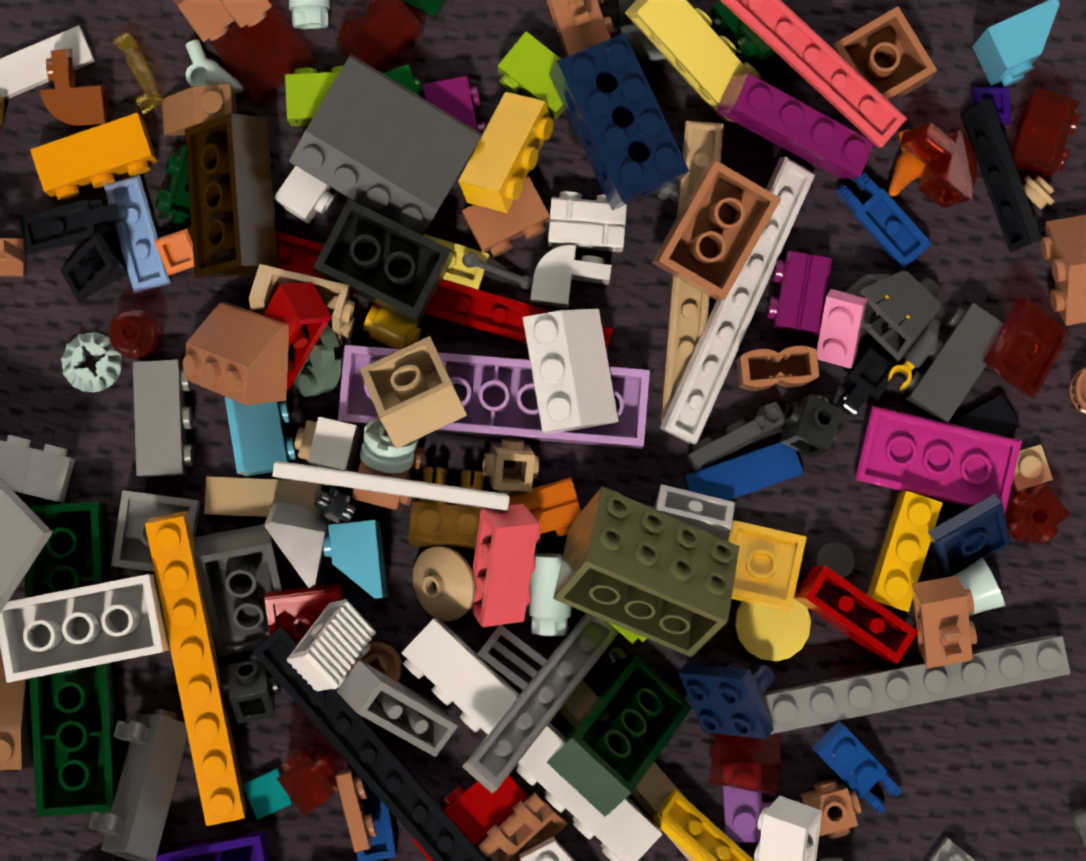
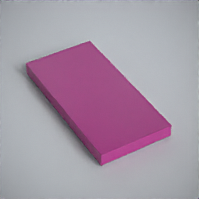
[854,406,1022,514]

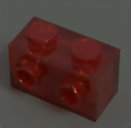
[277,748,339,817]

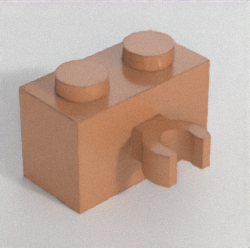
[546,0,616,57]
[912,575,977,669]

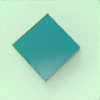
[242,768,294,820]

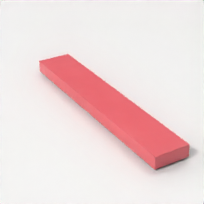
[720,0,907,148]

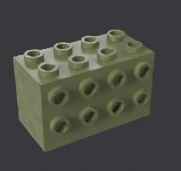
[553,487,740,657]

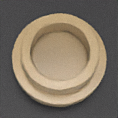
[1023,175,1055,210]

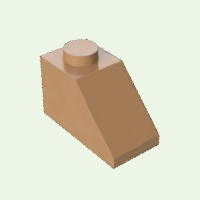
[162,84,238,137]

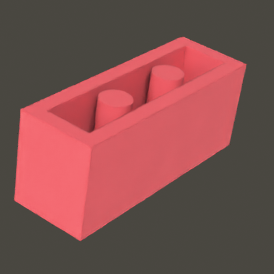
[470,504,541,627]

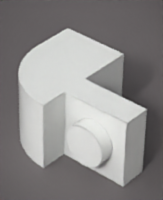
[530,245,612,309]

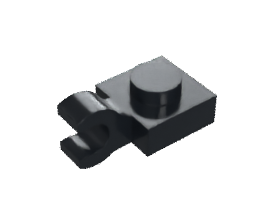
[836,347,897,415]

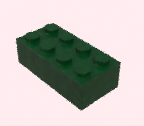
[547,655,693,817]

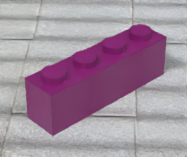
[716,73,874,179]

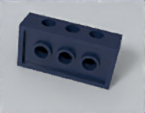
[549,33,689,211]

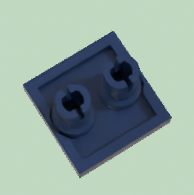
[678,662,775,739]

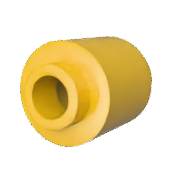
[363,304,422,349]

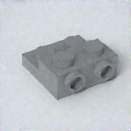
[111,490,200,577]

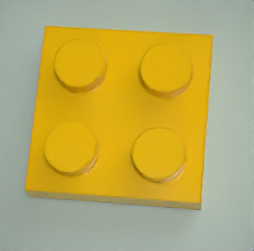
[728,520,807,612]

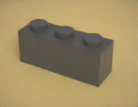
[905,303,1011,423]

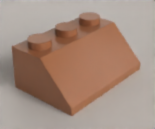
[183,302,289,405]

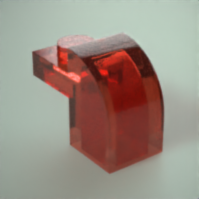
[900,122,977,209]

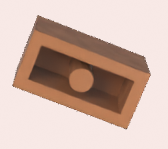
[462,176,550,257]

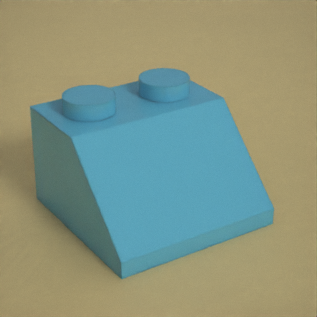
[972,0,1060,87]
[225,397,297,477]
[323,520,388,598]

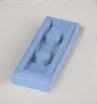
[104,175,171,293]

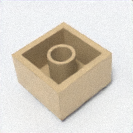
[359,336,467,449]

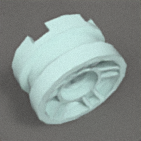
[360,419,418,474]

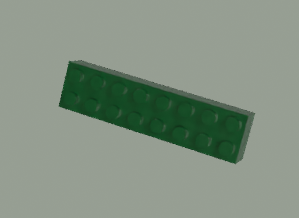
[24,502,122,817]

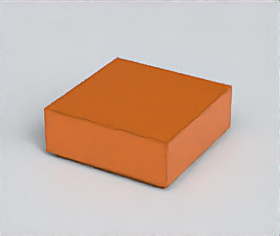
[154,227,194,276]

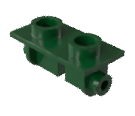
[155,145,191,226]

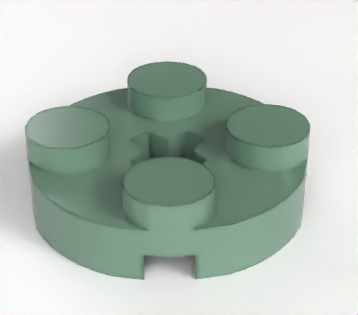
[293,324,341,397]

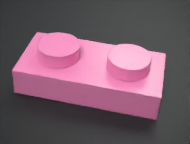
[817,289,867,369]

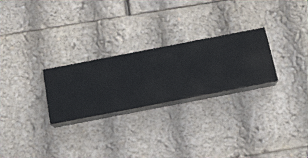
[960,99,1042,253]

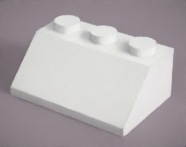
[523,309,619,435]

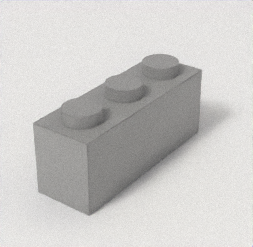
[133,360,194,477]
[337,660,458,757]

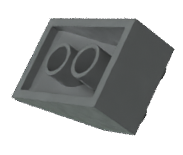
[195,524,284,657]

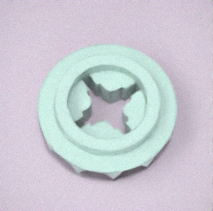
[60,332,122,392]

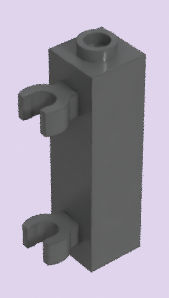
[88,709,188,861]

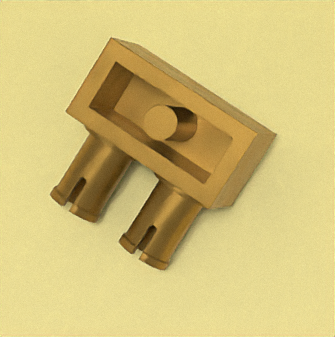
[408,467,485,552]

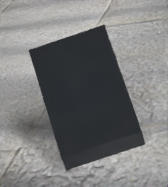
[60,233,128,302]

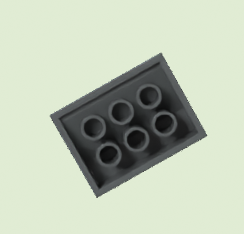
[289,55,483,236]

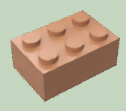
[651,160,781,300]

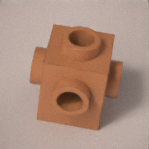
[799,779,862,838]

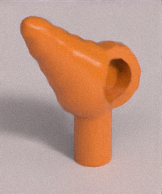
[888,130,930,197]

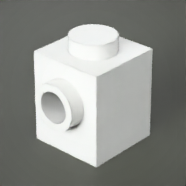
[274,166,334,224]

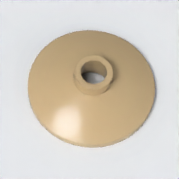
[413,546,476,621]

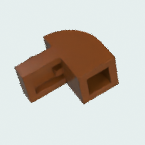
[40,49,110,126]

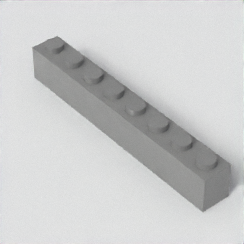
[761,635,1071,734]

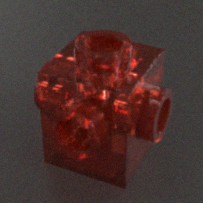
[1005,485,1070,544]

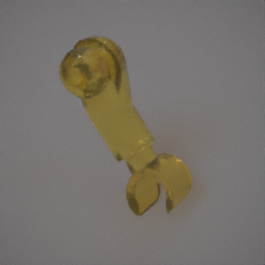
[112,33,162,115]

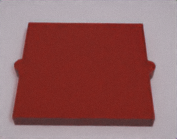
[708,733,783,796]

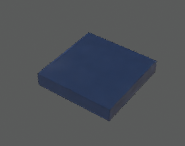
[928,494,1011,578]

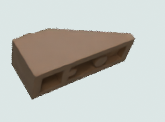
[0,653,32,770]

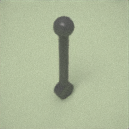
[462,252,533,289]

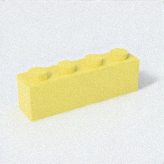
[625,0,761,122]

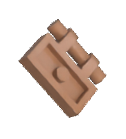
[478,793,568,861]

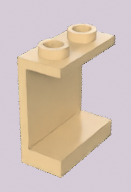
[249,264,355,351]

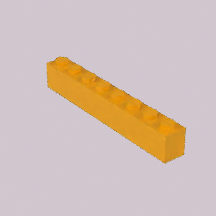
[145,511,247,826]

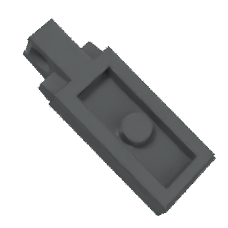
[687,402,786,472]

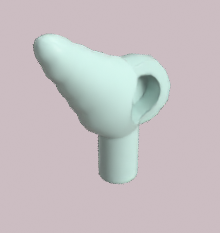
[185,40,244,93]

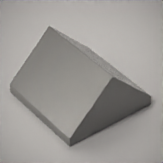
[264,501,329,588]

